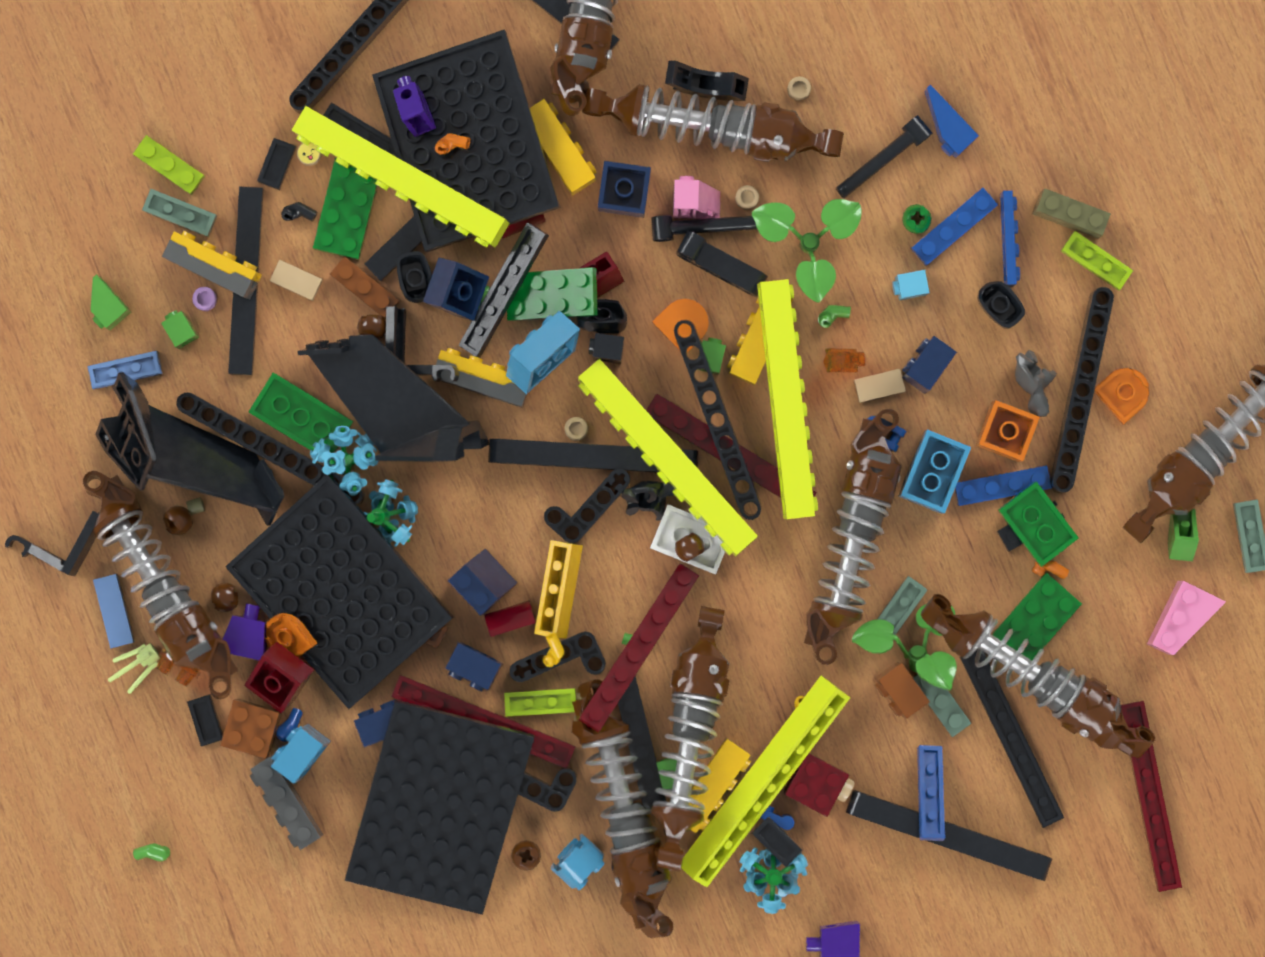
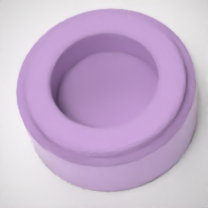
[192,287,217,311]

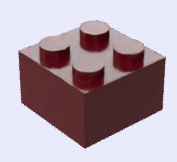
[244,641,314,714]
[784,753,849,817]

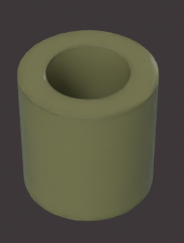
[186,497,205,515]

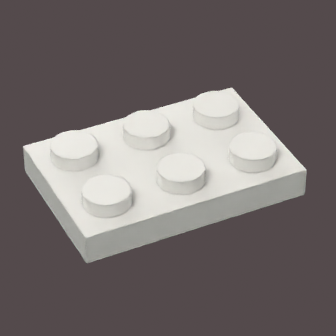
[650,505,725,575]

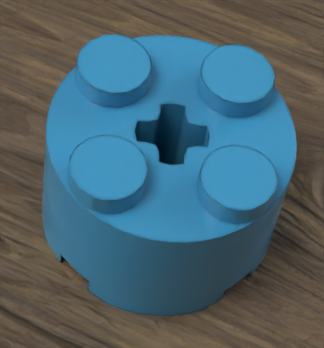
[550,834,605,890]

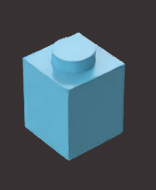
[892,270,929,300]

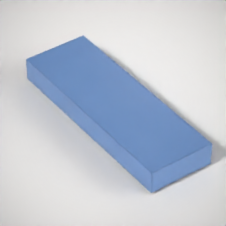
[87,351,163,390]
[93,574,135,649]

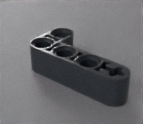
[676,231,768,297]
[544,469,630,543]
[510,631,606,682]
[518,767,577,812]

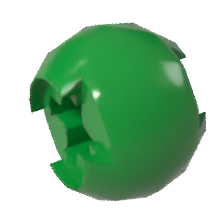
[902,204,932,234]

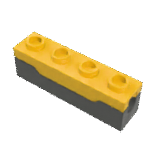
[162,230,262,300]
[432,348,527,408]

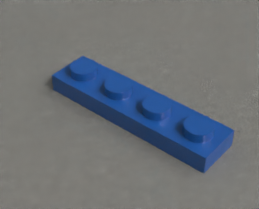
[911,188,998,266]
[1000,190,1020,287]
[955,466,1052,506]
[917,745,945,841]

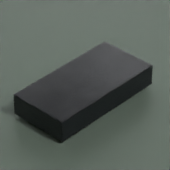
[257,138,296,191]
[187,694,223,747]
[752,816,803,868]

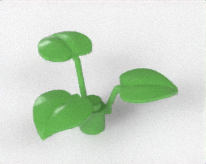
[752,199,862,303]
[852,604,957,691]

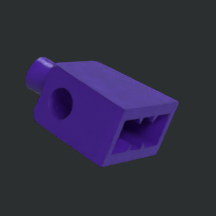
[393,76,436,137]
[223,603,267,660]
[806,921,860,957]

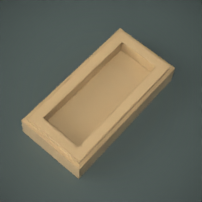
[270,260,323,301]
[854,369,906,403]

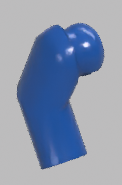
[276,708,303,742]

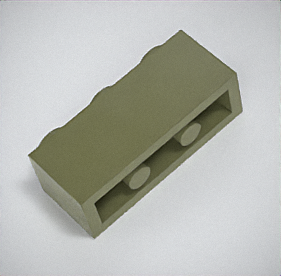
[1032,188,1111,239]

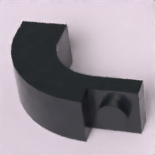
[665,60,749,101]

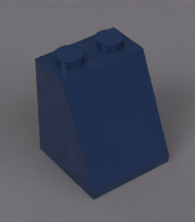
[448,549,517,616]

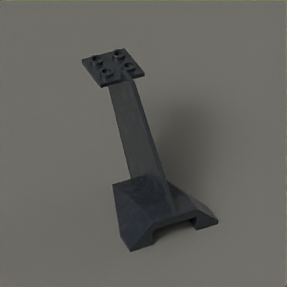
[297,334,489,462]
[95,372,285,526]

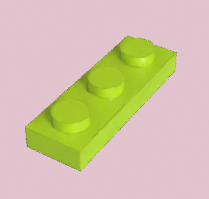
[133,135,205,195]
[1061,231,1133,291]
[504,688,576,716]

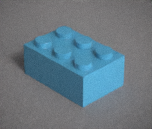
[506,311,580,394]
[898,429,971,514]
[271,724,331,784]

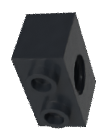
[589,333,624,364]

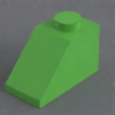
[90,274,131,331]
[1167,509,1199,562]

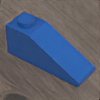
[925,85,979,158]

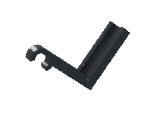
[385,307,459,382]
[5,511,100,576]

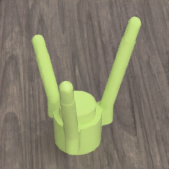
[108,643,161,694]

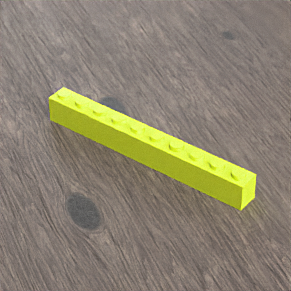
[292,106,510,248]
[757,279,818,519]
[578,358,758,557]
[681,675,850,887]

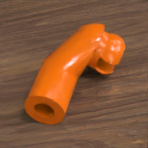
[435,133,470,155]
[1032,560,1069,579]

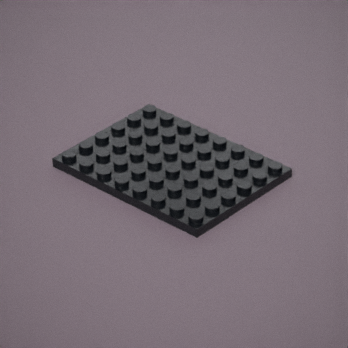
[372,29,560,252]
[225,474,454,709]
[344,699,534,915]

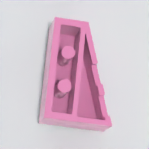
[673,176,720,219]
[1147,581,1225,655]

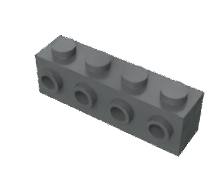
[250,755,323,850]

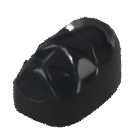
[396,251,432,303]
[977,281,1025,329]
[576,299,627,334]

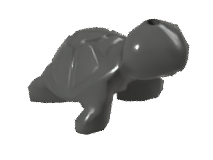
[1015,350,1057,417]

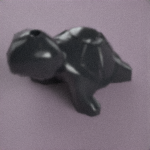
[621,480,675,521]

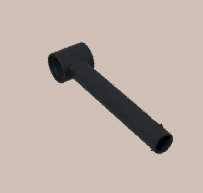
[835,115,933,199]
[651,215,758,242]

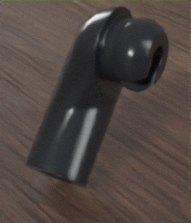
[281,202,318,222]

